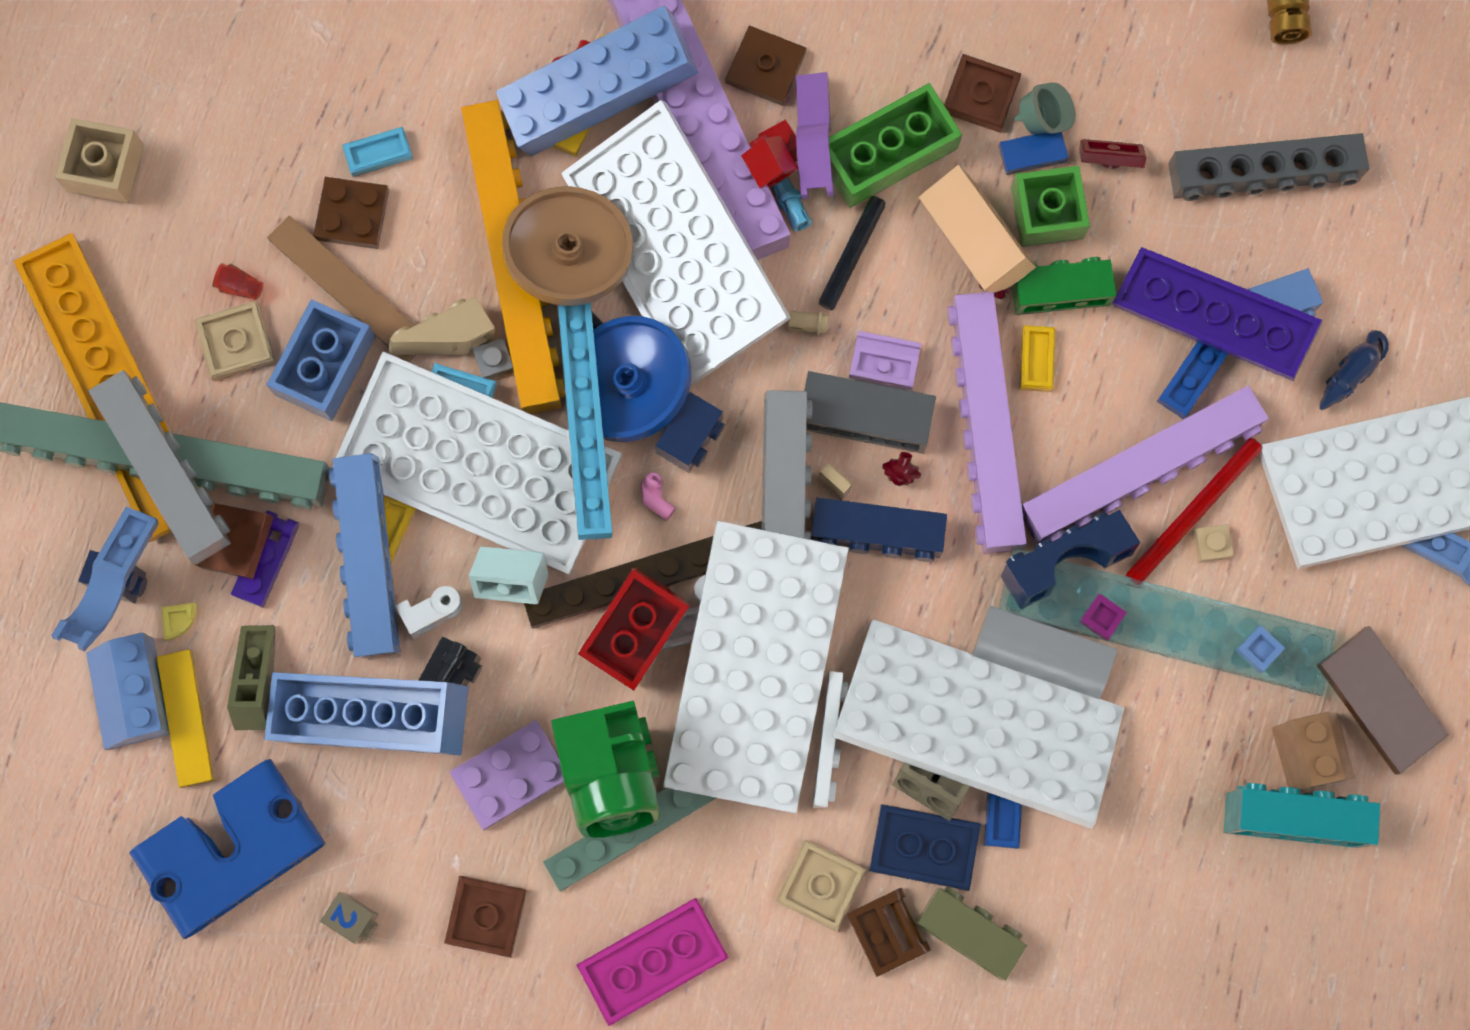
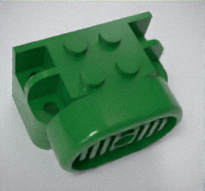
[551,700,661,838]

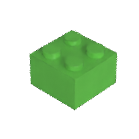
[1011,166,1090,247]

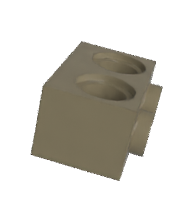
[892,763,971,821]

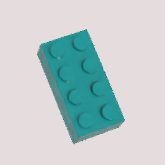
[1224,783,1380,848]

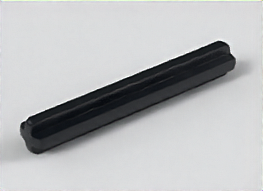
[819,196,886,311]

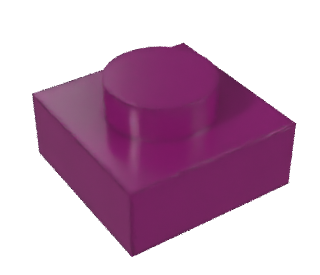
[1079,593,1127,641]

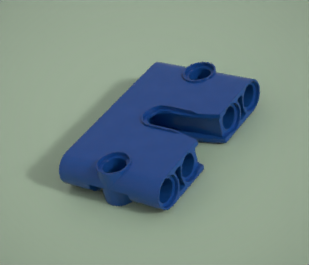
[129,759,326,940]

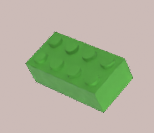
[829,83,962,208]

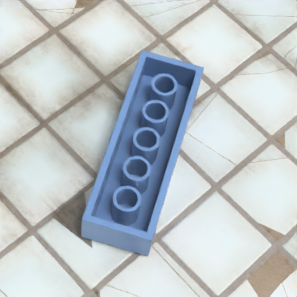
[496,5,699,157]
[264,672,469,756]

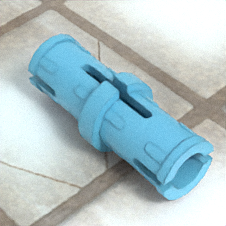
[771,176,812,232]

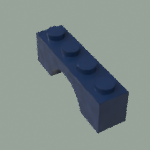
[1001,510,1140,609]

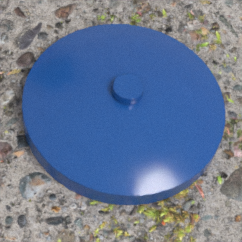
[564,316,691,442]

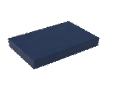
[869,804,981,891]

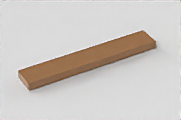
[267,215,416,362]

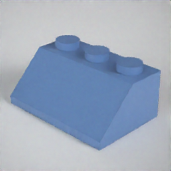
[86,632,170,750]

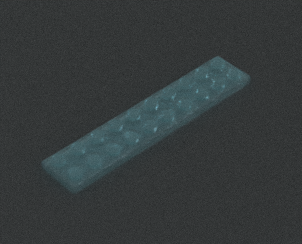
[998,548,1336,696]

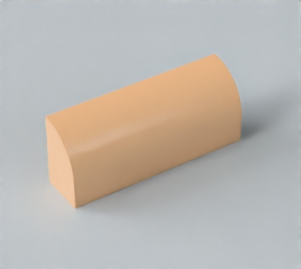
[919,165,1036,292]

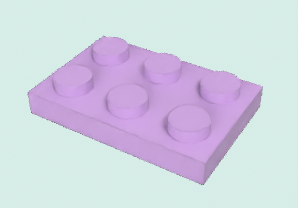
[449,720,564,830]

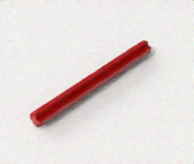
[1125,438,1263,586]

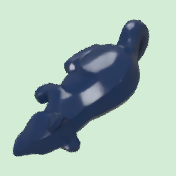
[1319,330,1389,410]

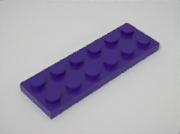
[1113,247,1322,381]

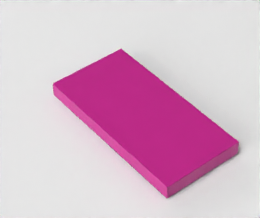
[576,898,729,1026]

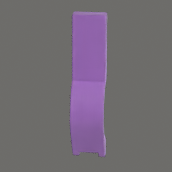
[796,72,834,199]

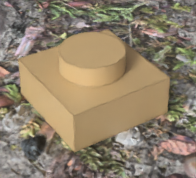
[1193,524,1234,562]

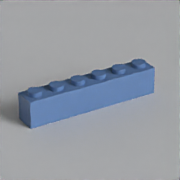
[329,453,401,658]

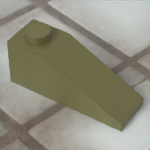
[227,625,275,730]

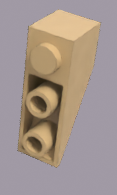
[388,297,495,355]

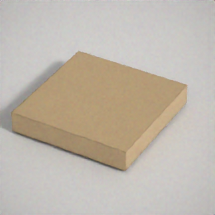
[194,300,276,381]
[776,840,866,932]

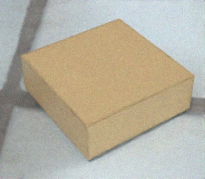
[818,463,852,500]

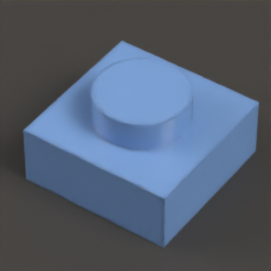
[1235,625,1285,673]

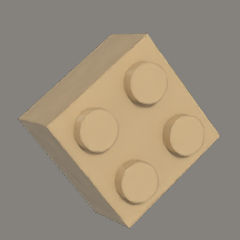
[55,118,144,203]

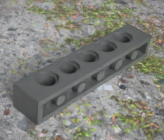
[1168,133,1369,201]

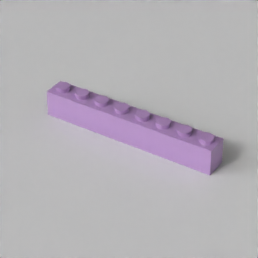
[947,292,1027,554]
[1022,385,1269,545]

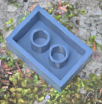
[266,299,376,421]

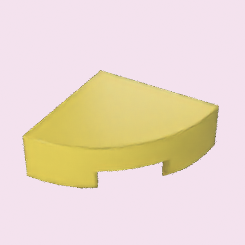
[161,602,197,641]

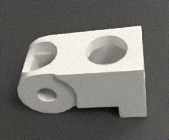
[395,586,462,639]

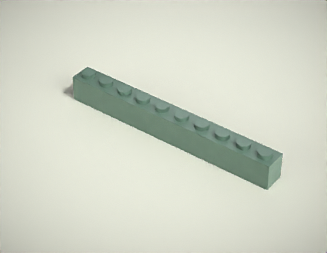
[0,402,330,509]

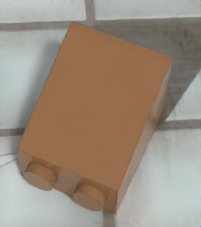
[1272,712,1356,791]

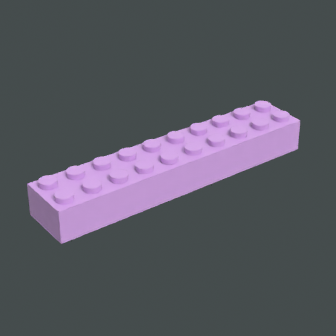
[607,0,790,260]

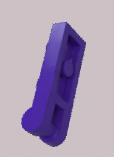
[231,510,299,608]

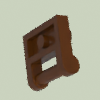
[846,888,931,977]

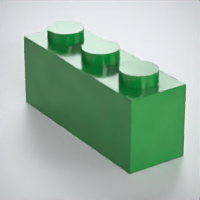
[1012,257,1116,315]

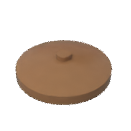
[502,186,633,306]

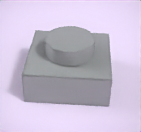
[473,338,514,379]

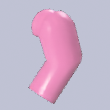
[641,472,676,521]

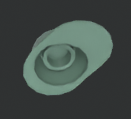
[1014,82,1075,135]

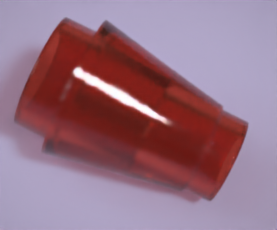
[212,263,264,300]

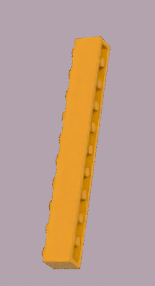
[461,100,566,414]

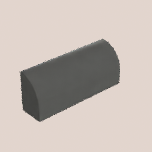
[804,371,936,454]

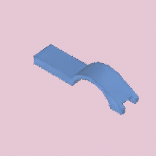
[51,507,159,652]
[1401,533,1470,586]

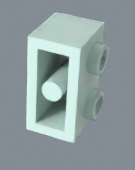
[469,547,549,604]

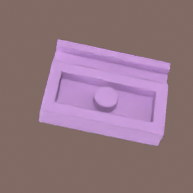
[849,331,921,391]

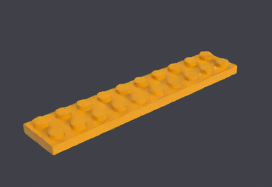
[13,233,172,542]

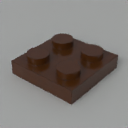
[313,176,389,249]

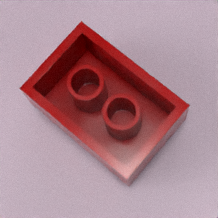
[578,567,691,691]

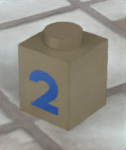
[320,892,379,944]

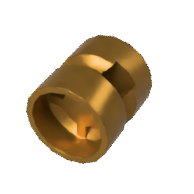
[1267,0,1312,45]

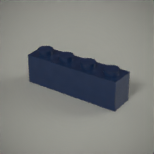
[810,497,947,562]

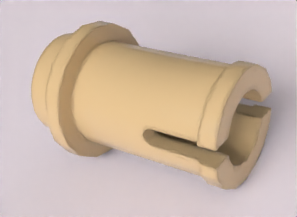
[788,310,829,337]

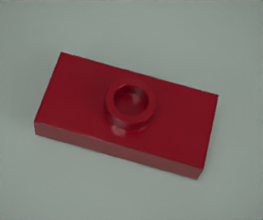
[1079,139,1147,169]

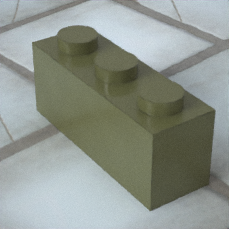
[915,886,1027,981]

